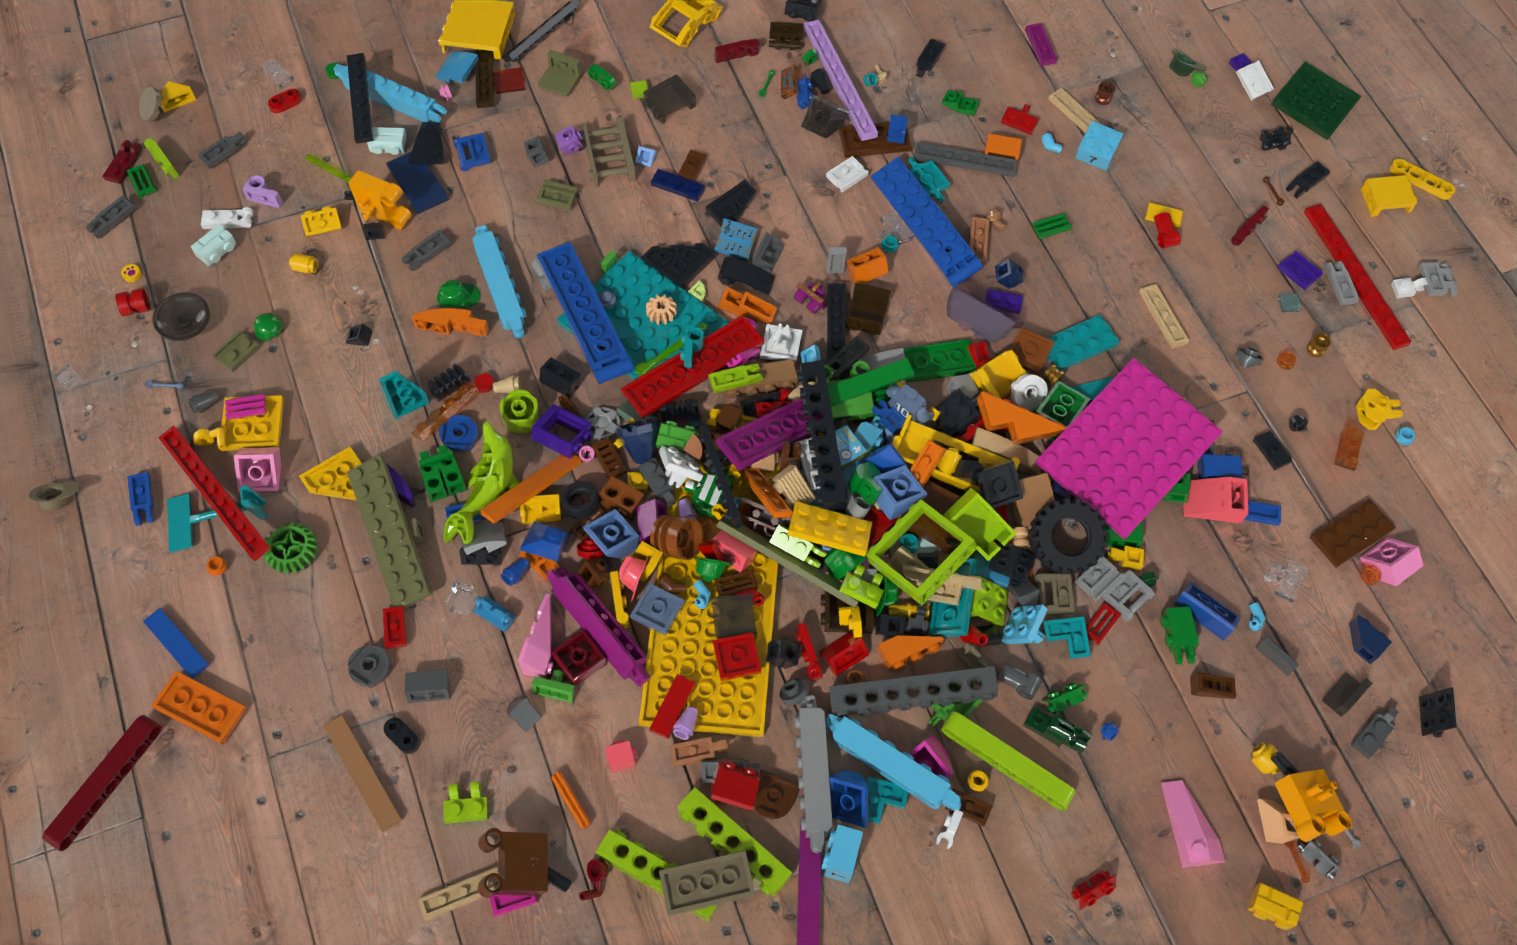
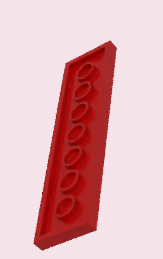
[621,315,764,419]

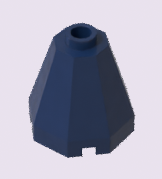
[616,419,658,465]

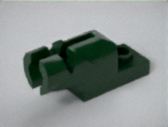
[1023,707,1093,753]

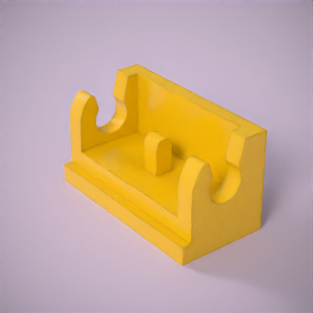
[520,494,561,524]

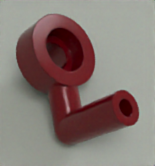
[579,858,608,901]

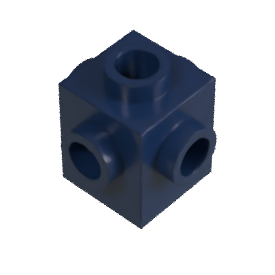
[995,259,1024,289]

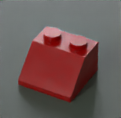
[711,760,760,811]

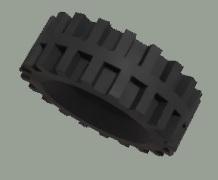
[1028,498,1109,574]

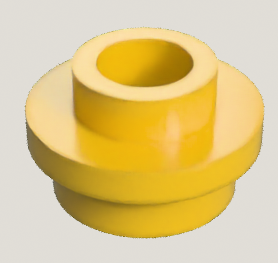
[967,770,989,792]

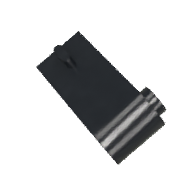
[718,257,775,294]

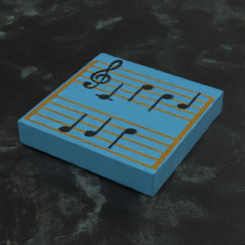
[714,218,757,261]

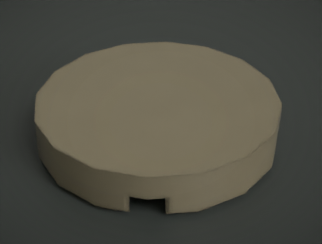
[139,87,162,122]

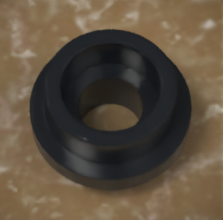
[1289,415,1308,432]

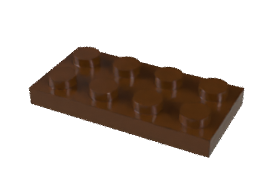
[839,122,912,158]
[1310,498,1396,568]

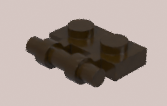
[769,22,803,51]

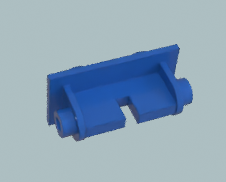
[795,74,815,110]

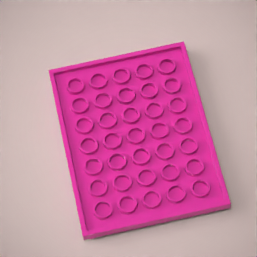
[1035,358,1223,540]

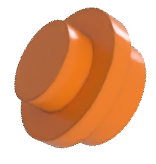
[206,556,227,576]

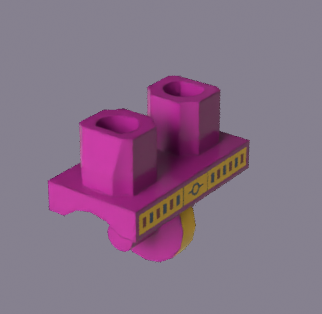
[793,282,827,314]

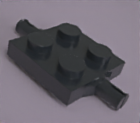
[932,388,982,438]

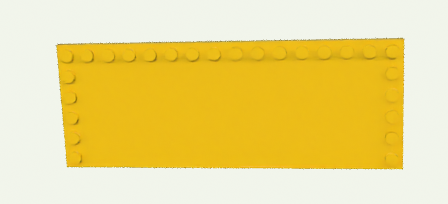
[638,433,782,737]

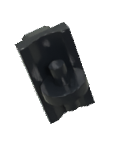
[1260,127,1294,151]

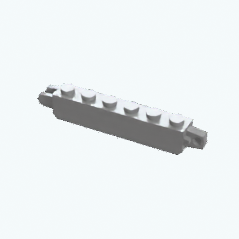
[795,695,832,854]

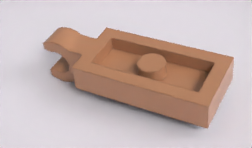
[670,737,728,767]

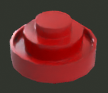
[577,536,604,560]

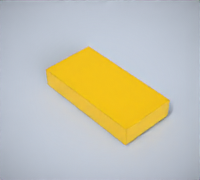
[1145,202,1183,228]

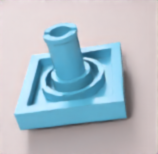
[1001,605,1048,644]

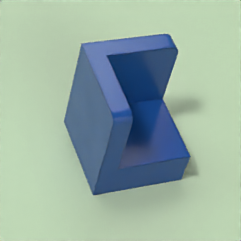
[887,114,908,144]

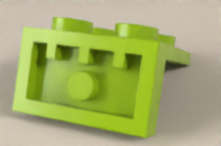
[970,575,1008,626]

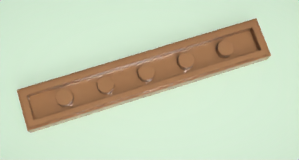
[323,715,402,832]

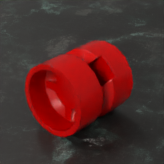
[115,288,150,317]

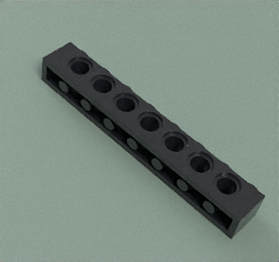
[797,360,847,510]

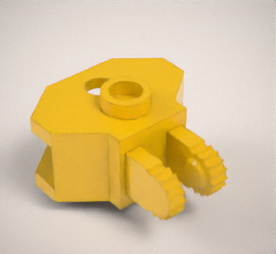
[1356,389,1403,430]

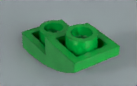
[942,90,980,116]

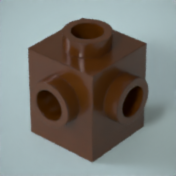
[577,557,612,588]

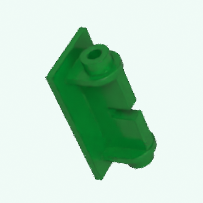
[1042,682,1087,714]

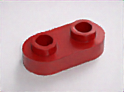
[268,89,302,113]

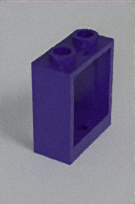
[532,404,593,459]

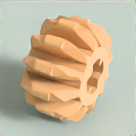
[646,294,677,325]

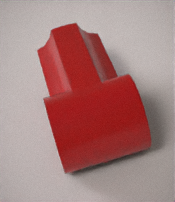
[1154,212,1181,249]

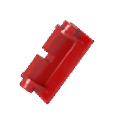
[755,401,792,419]
[1071,870,1116,910]

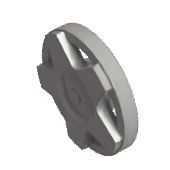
[585,407,620,440]

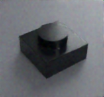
[363,222,385,240]

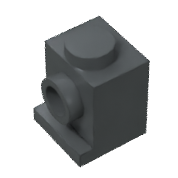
[524,136,550,167]

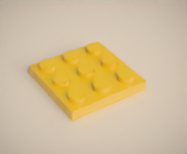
[220,395,284,451]

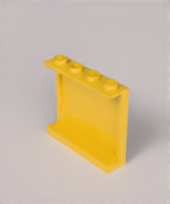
[439,0,515,60]

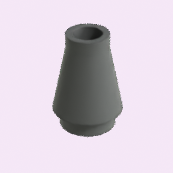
[188,391,219,413]

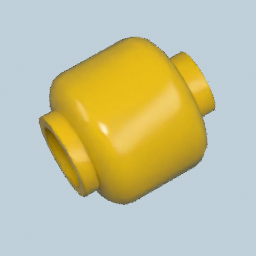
[1251,743,1280,775]

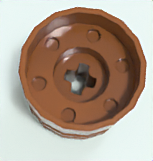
[650,514,703,560]

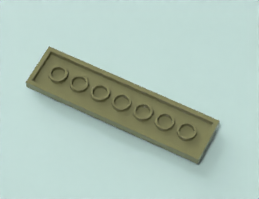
[347,454,433,609]

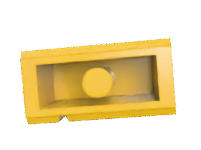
[1247,882,1303,930]

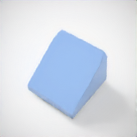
[634,146,657,167]

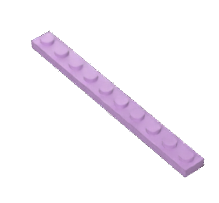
[803,19,878,141]

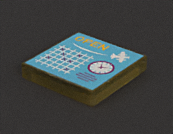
[820,424,869,470]

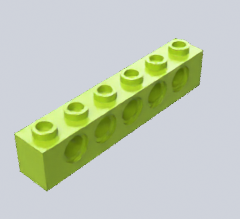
[677,787,792,897]
[595,829,719,922]

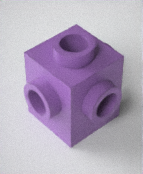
[555,126,584,156]

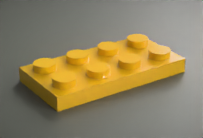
[787,501,872,557]

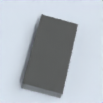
[1256,637,1299,676]

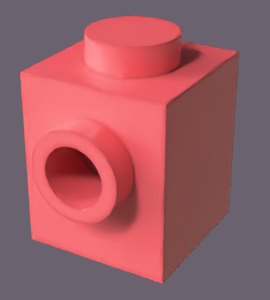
[604,740,638,773]

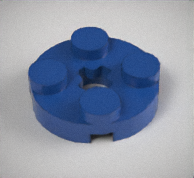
[439,415,479,452]

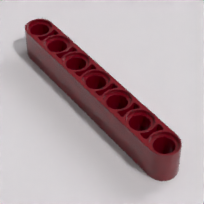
[42,715,162,851]

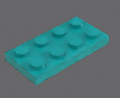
[1047,314,1120,371]
[928,559,977,637]

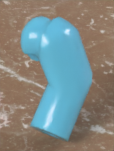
[693,580,711,609]
[1249,602,1266,631]

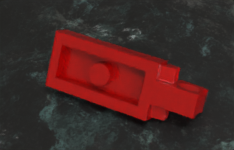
[795,623,823,681]

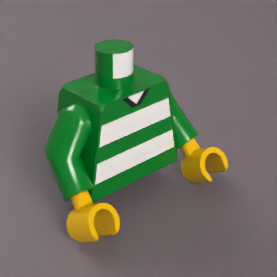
[684,464,741,520]

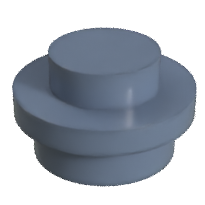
[598,291,616,309]

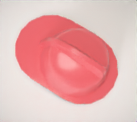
[619,556,649,602]

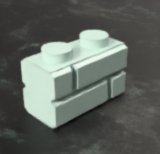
[367,127,407,155]
[190,224,236,266]

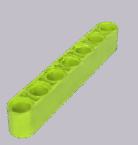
[941,711,1076,811]

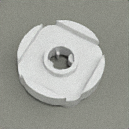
[1011,374,1048,412]

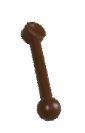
[1263,176,1284,206]

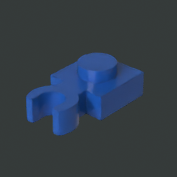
[872,400,906,434]

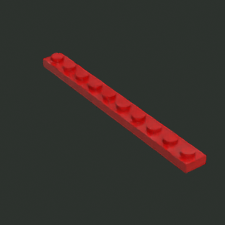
[1304,204,1412,351]
[158,425,271,561]

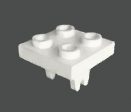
[760,324,802,364]
[659,446,704,488]

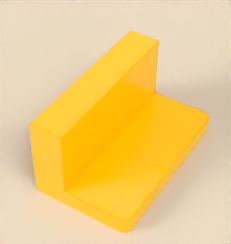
[631,541,663,582]

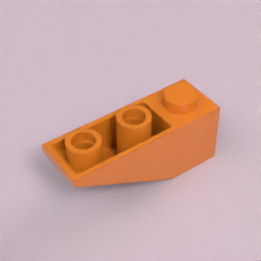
[877,636,944,672]

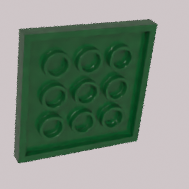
[1271,61,1361,140]

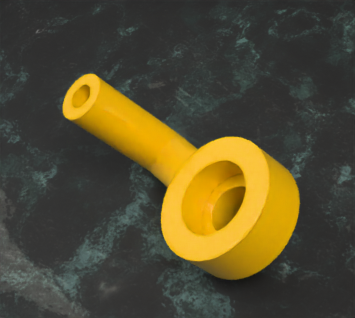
[193,427,226,449]

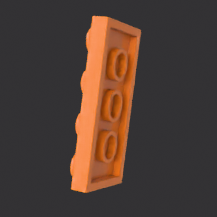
[151,671,247,745]

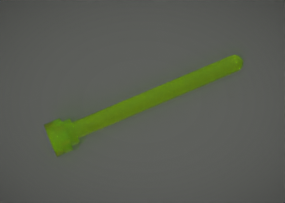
[305,154,352,183]
[635,323,707,377]

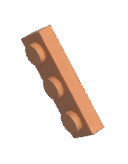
[969,217,989,266]

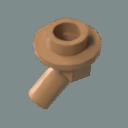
[985,209,1006,231]

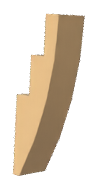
[972,427,1041,476]

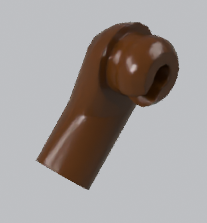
[658,572,686,592]

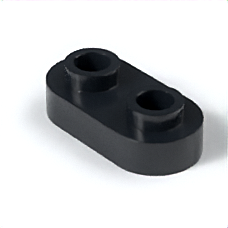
[383,717,420,754]

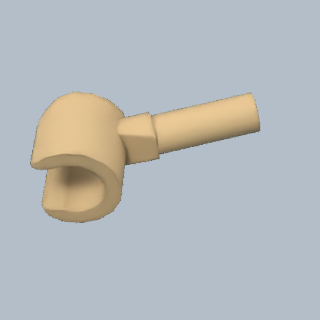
[874,64,887,84]

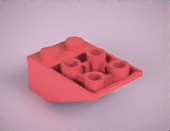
[1183,477,1248,523]

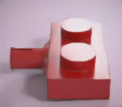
[1001,104,1039,135]

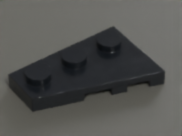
[409,122,444,165]
[705,179,756,227]

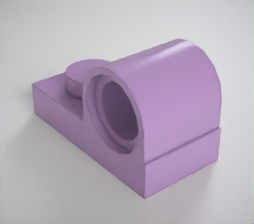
[243,175,283,208]

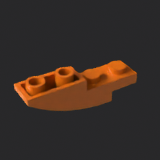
[412,308,489,336]

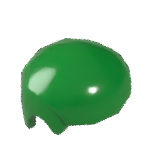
[254,313,283,341]

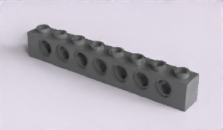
[829,666,998,718]

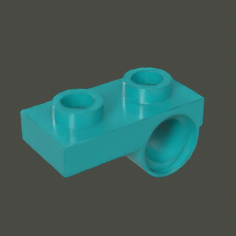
[681,326,704,368]

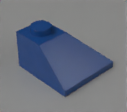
[520,521,571,562]
[829,769,868,828]

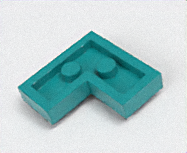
[1043,617,1091,660]
[866,777,908,825]

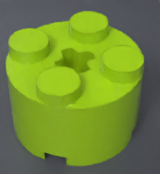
[499,390,540,434]

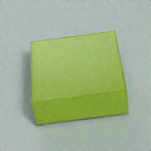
[630,80,649,99]

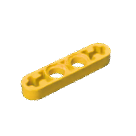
[1389,159,1456,200]

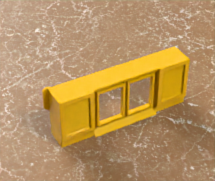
[892,414,1020,497]

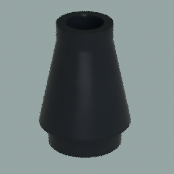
[811,68,830,95]

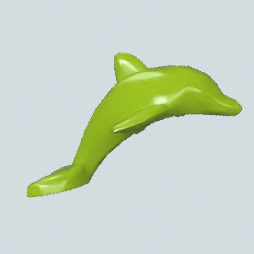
[443,421,519,544]

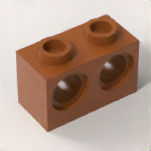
[599,476,645,520]

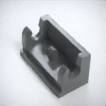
[752,232,784,274]
[405,669,450,703]

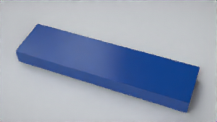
[143,608,210,679]

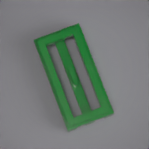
[127,164,156,199]
[1032,213,1072,239]

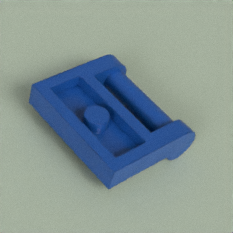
[453,133,491,171]

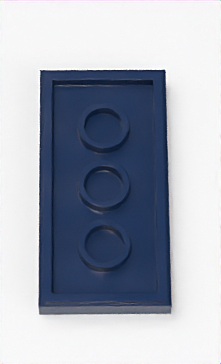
[386,151,449,215]

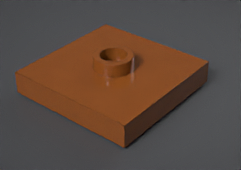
[1010,327,1055,375]

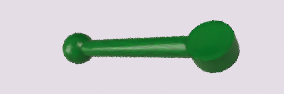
[759,70,775,97]

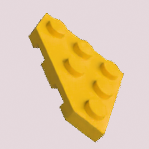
[299,446,362,501]

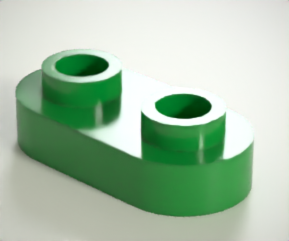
[588,63,616,90]

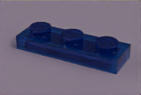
[651,169,705,202]

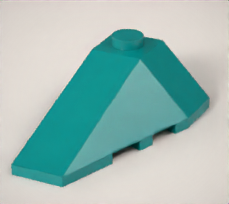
[379,370,430,420]

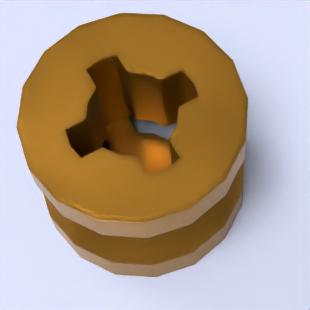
[1042,364,1065,387]

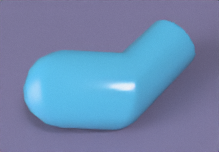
[1042,133,1063,153]

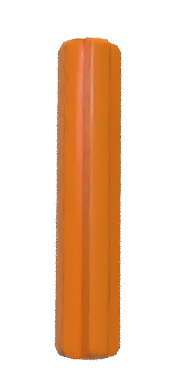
[551,771,591,829]

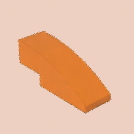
[717,286,777,323]

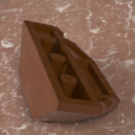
[737,496,791,540]

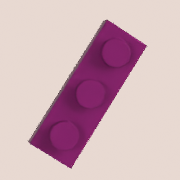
[1025,23,1057,66]

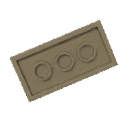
[659,851,755,917]

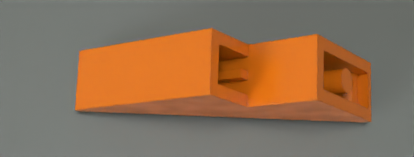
[977,391,1066,445]

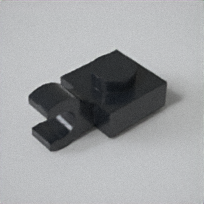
[904,603,929,636]

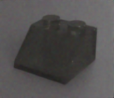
[801,95,849,138]

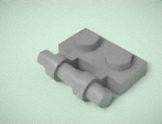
[1418,262,1458,296]

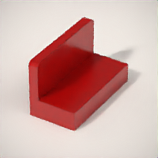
[819,632,869,676]

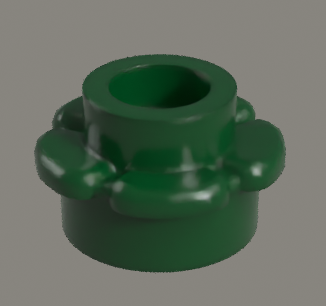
[1139,572,1159,587]

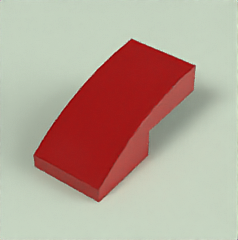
[968,341,995,368]

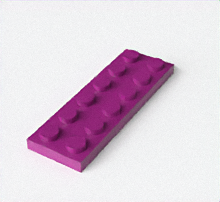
[715,398,823,471]

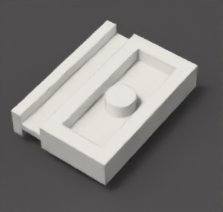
[1236,60,1274,101]
[826,156,869,192]

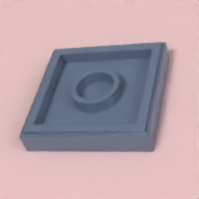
[630,583,685,636]

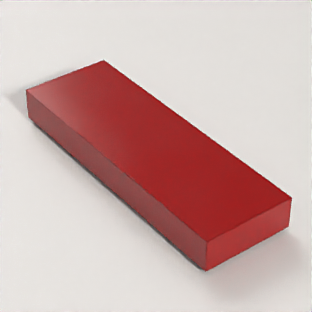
[649,674,696,739]

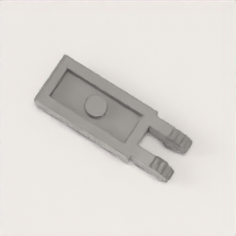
[1325,261,1359,305]

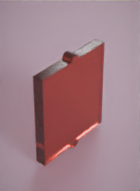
[493,67,525,94]

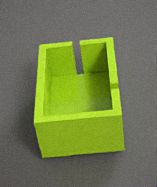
[943,488,1017,561]

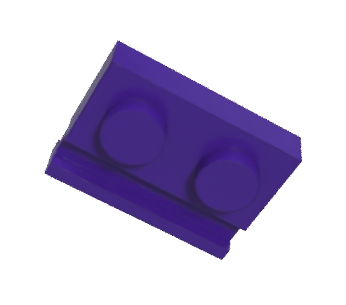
[1278,251,1323,291]

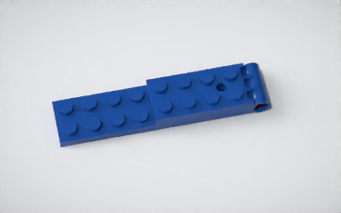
[870,156,984,288]
[537,242,634,384]

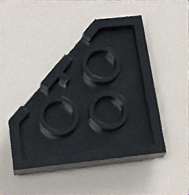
[641,243,716,289]

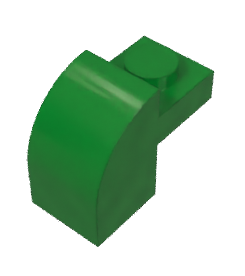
[848,462,883,505]

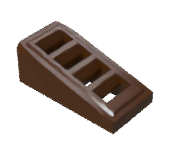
[592,437,627,479]
[1190,672,1236,699]

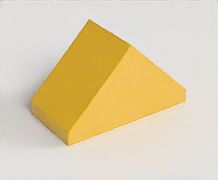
[161,81,196,112]

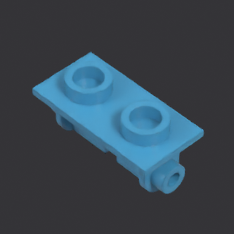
[473,596,517,632]

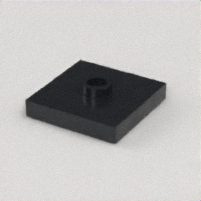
[976,460,1023,509]

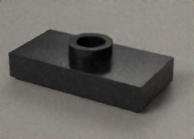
[1253,431,1292,470]

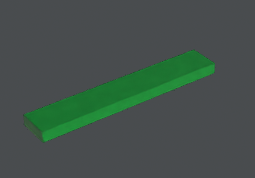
[802,358,915,407]

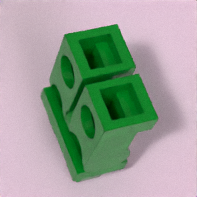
[418,445,467,502]

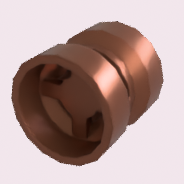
[1095,81,1115,105]

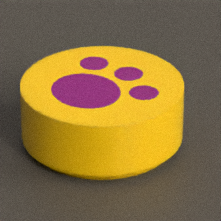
[121,264,142,283]

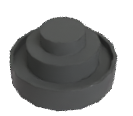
[1235,346,1263,368]
[779,678,809,705]

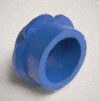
[1100,722,1120,742]

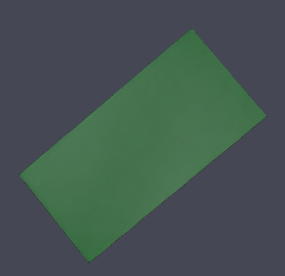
[903,339,977,383]

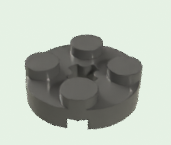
[348,645,391,688]

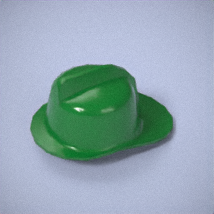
[436,280,481,308]
[824,548,869,579]
[694,556,733,582]
[874,572,899,617]

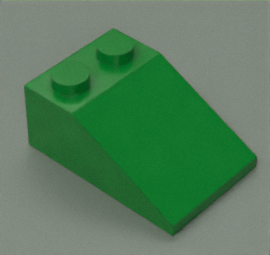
[1035,380,1090,441]

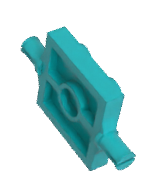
[907,157,950,203]

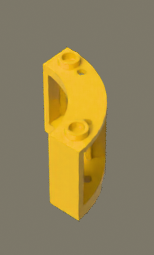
[650,0,723,48]

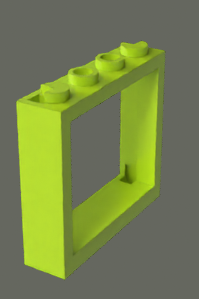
[866,500,977,606]

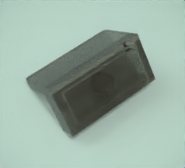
[1322,673,1373,717]

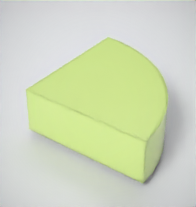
[688,280,706,303]

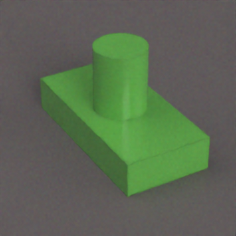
[532,670,575,703]

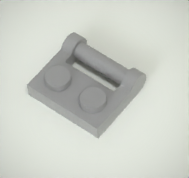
[1102,570,1155,622]

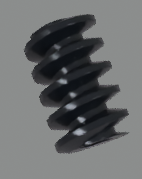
[427,364,470,402]

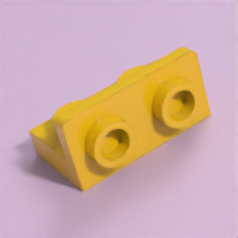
[300,206,342,237]

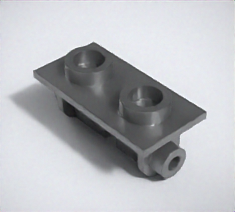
[1297,838,1342,880]

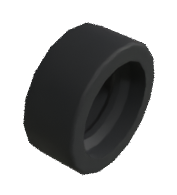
[561,481,600,519]

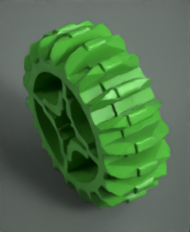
[263,522,318,575]

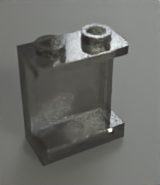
[643,74,696,124]

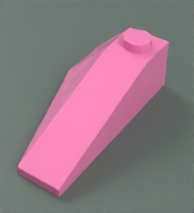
[1161,780,1225,868]

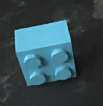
[1075,121,1124,171]
[821,825,863,884]

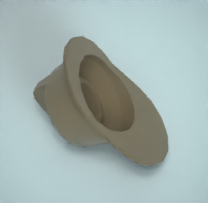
[29,481,80,511]

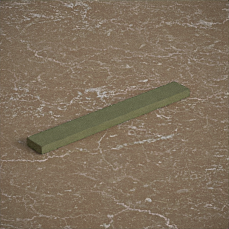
[717,515,859,607]

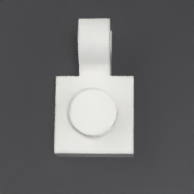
[1391,278,1428,298]
[936,810,963,849]

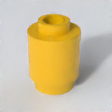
[289,253,318,274]
[937,448,962,476]

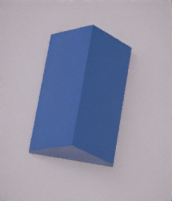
[1174,582,1241,641]

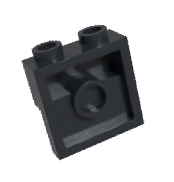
[784,0,823,22]

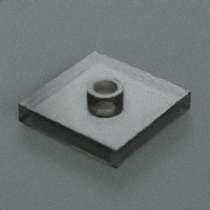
[711,593,756,639]

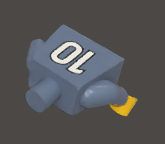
[886,381,941,423]

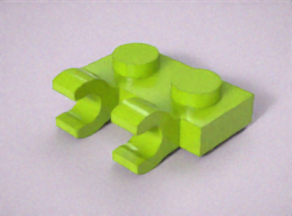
[839,564,884,609]
[443,781,488,824]

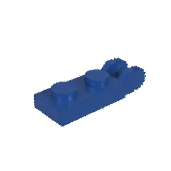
[128,472,154,526]

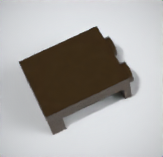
[846,283,891,335]
[820,591,874,633]

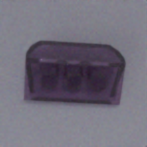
[947,286,1024,343]

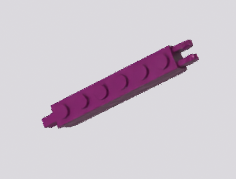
[547,567,650,687]

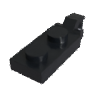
[916,39,946,78]

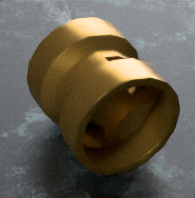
[1307,333,1331,358]

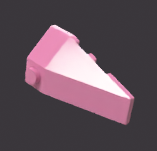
[518,593,554,679]

